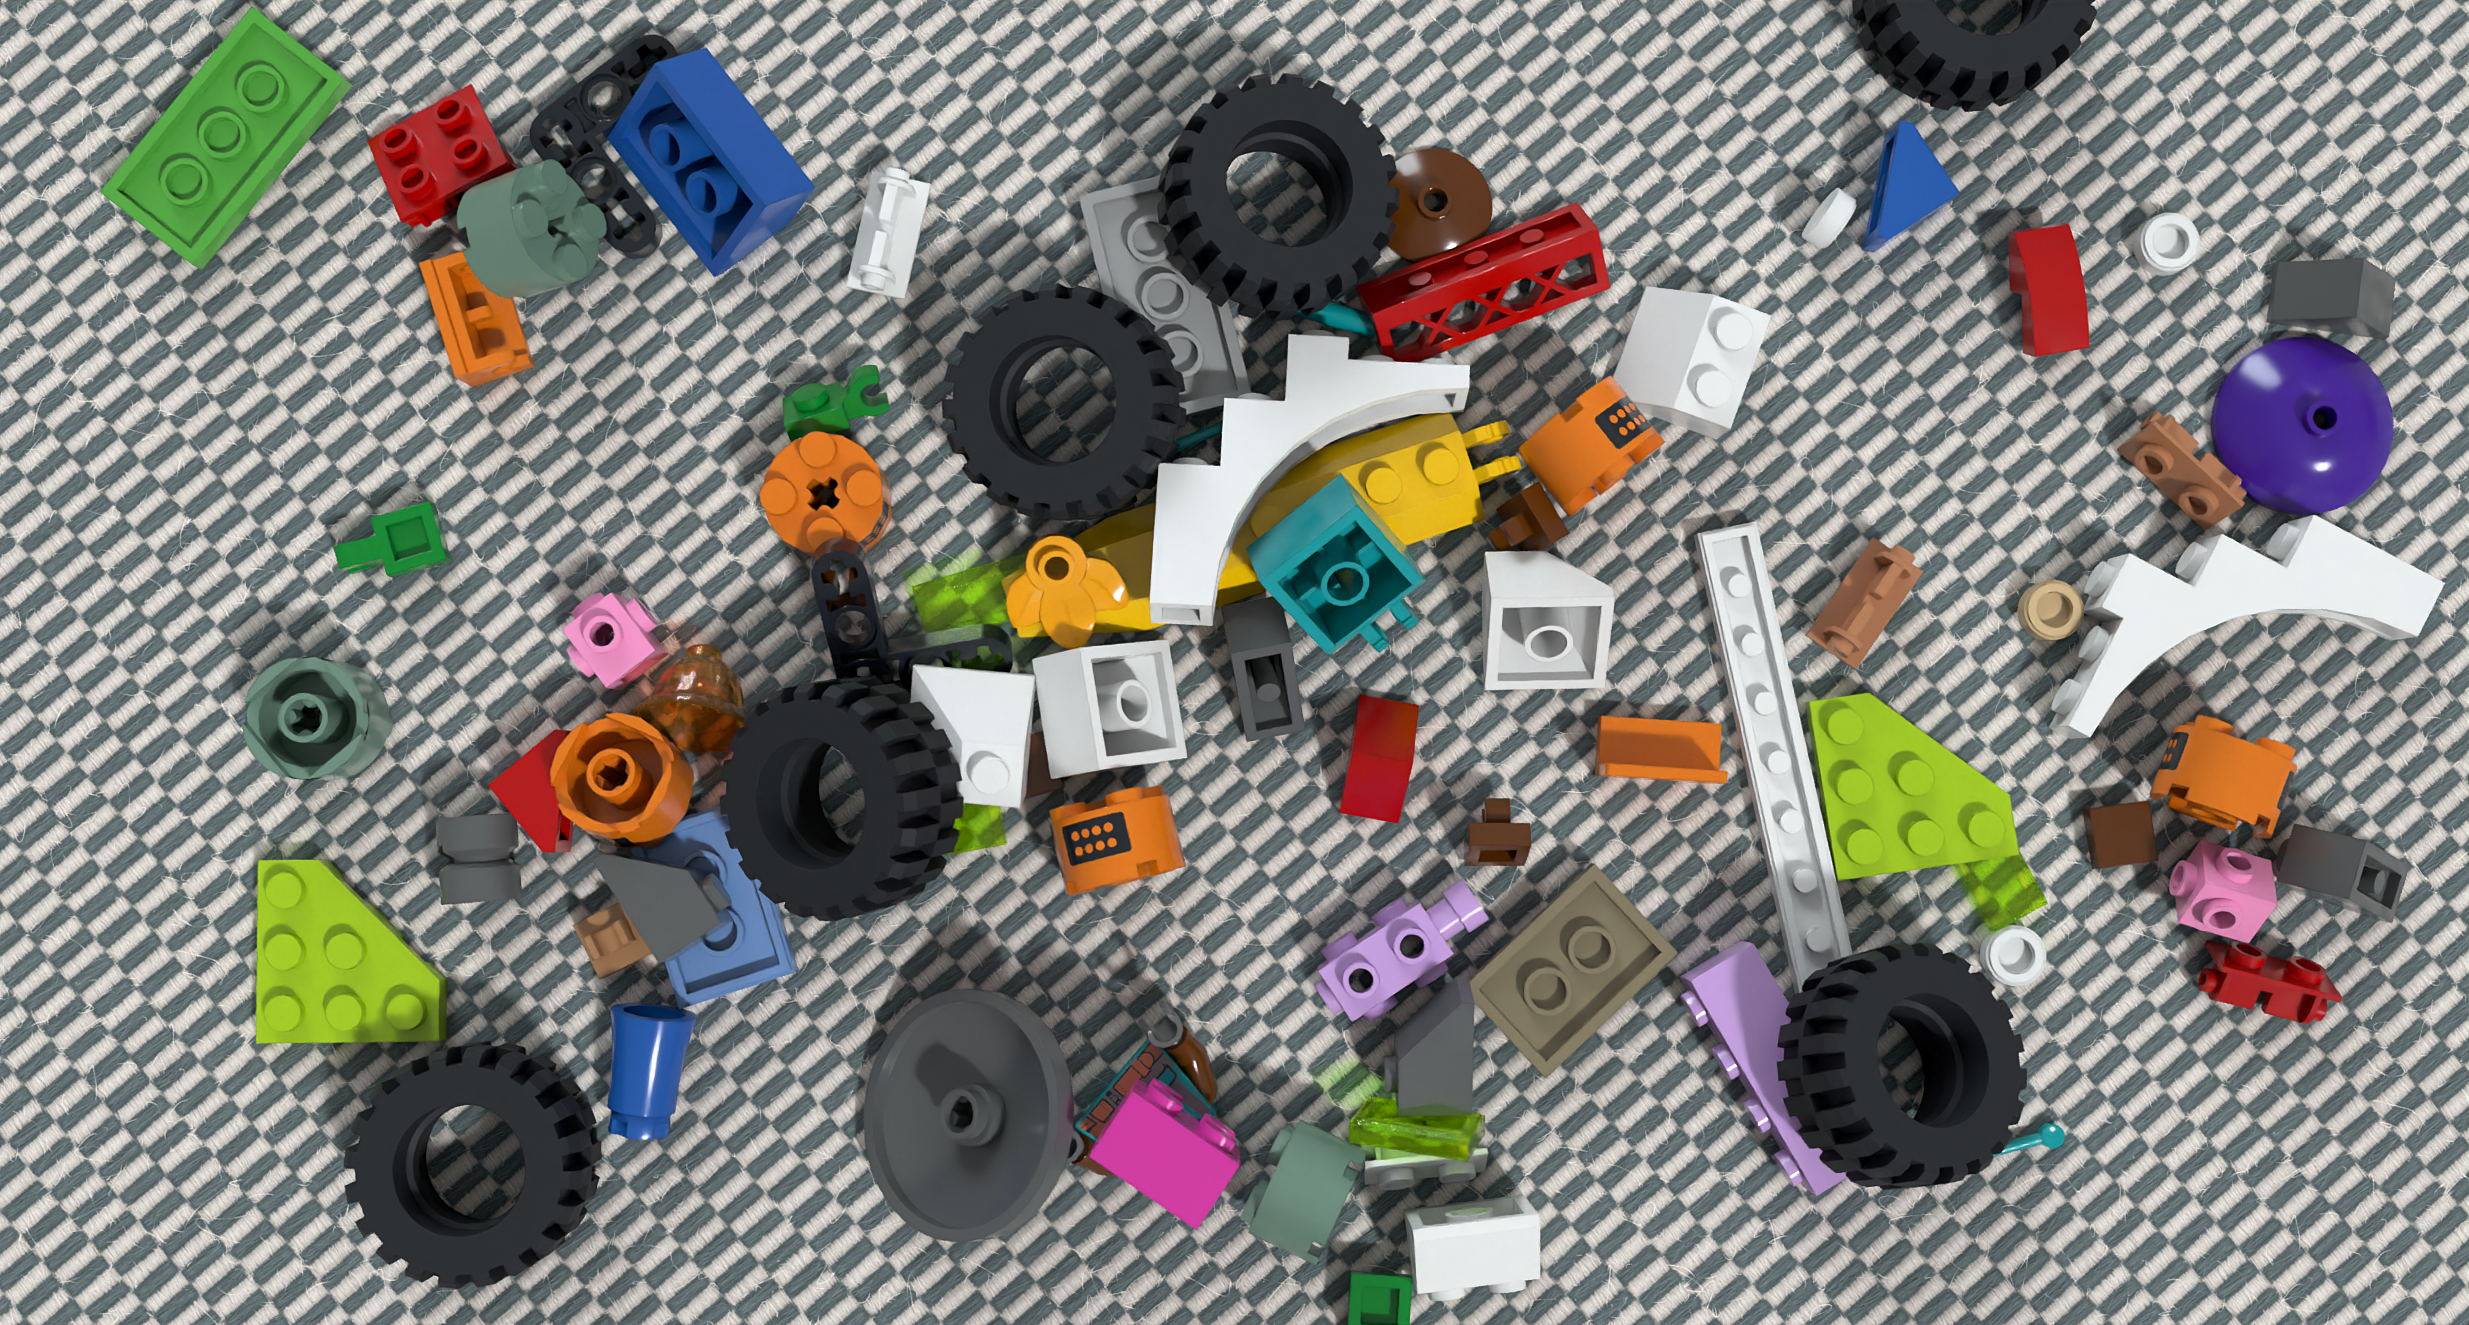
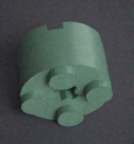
[457,159,607,299]
[243,657,393,781]
[1240,1119,1368,1266]

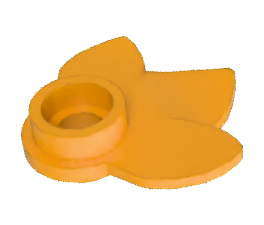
[1006,533,1128,650]

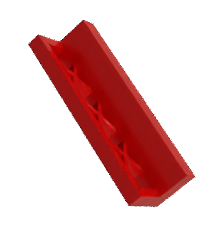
[1356,202,1611,363]

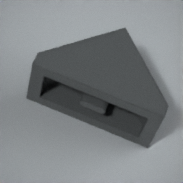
[2266,258,2396,340]

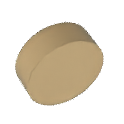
[2018,580,2084,641]

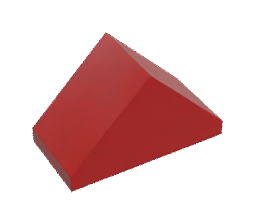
[1339,695,1419,823]
[488,729,574,853]

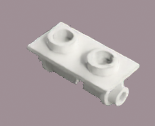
[846,167,931,300]
[1360,1116,1488,1190]

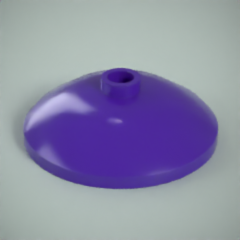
[2211,337,2394,515]

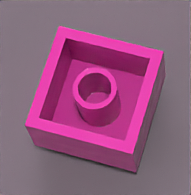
[1089,1078,1240,1230]

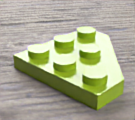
[1805,693,2019,881]
[256,859,447,1044]

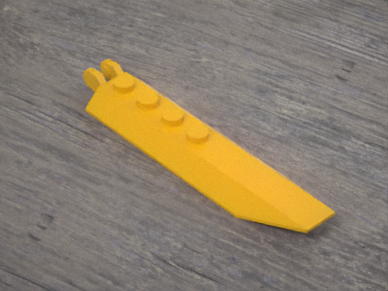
[1001,413,1522,638]

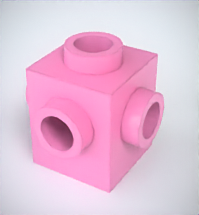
[562,592,668,691]
[2169,840,2278,944]

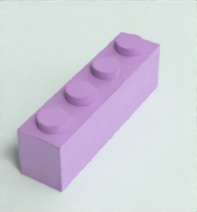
[1680,940,1847,1196]

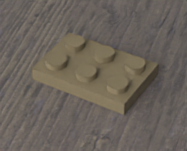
[1469,863,1678,1078]

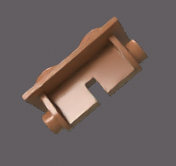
[2117,410,2247,530]
[1805,537,1923,670]

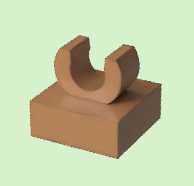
[573,902,652,979]

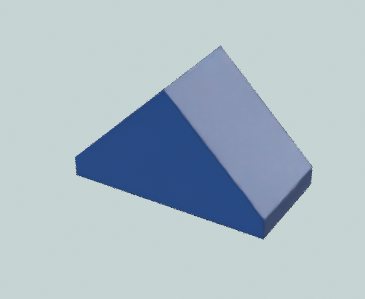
[1863,120,1960,252]

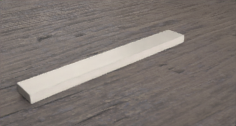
[1694,521,1853,994]

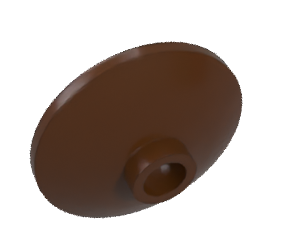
[1387,148,1493,264]

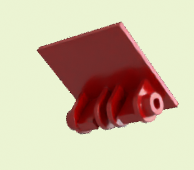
[367,84,518,228]

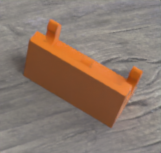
[419,251,535,387]

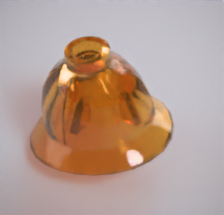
[632,644,748,753]

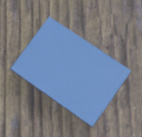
[631,806,799,1009]

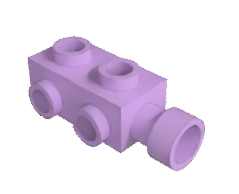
[1314,879,1489,1022]

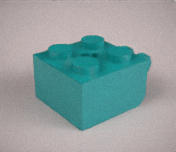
[1246,473,1426,655]

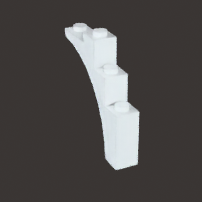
[1149,330,1470,626]
[2049,515,2445,739]

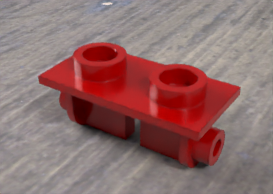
[2198,940,2342,1024]

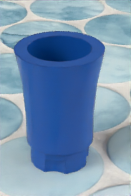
[607,1003,698,1140]

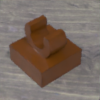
[1486,482,1570,552]
[1464,798,1531,866]

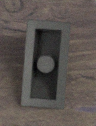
[1221,596,1306,742]
[2276,823,2410,923]
[592,852,734,964]
[1383,976,1474,1116]

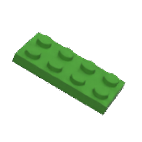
[100,6,353,270]

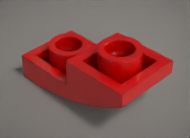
[2008,223,2090,357]

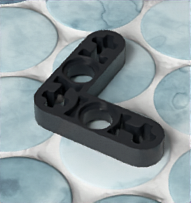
[530,34,680,259]
[811,538,1013,695]

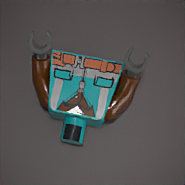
[1065,1001,1218,1178]

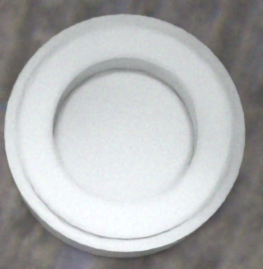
[1801,188,1856,250]
[2133,213,2200,276]
[1980,925,2046,986]

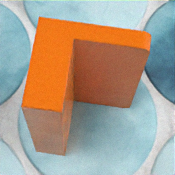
[1594,716,1728,784]

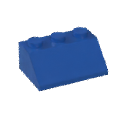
[607,47,816,277]

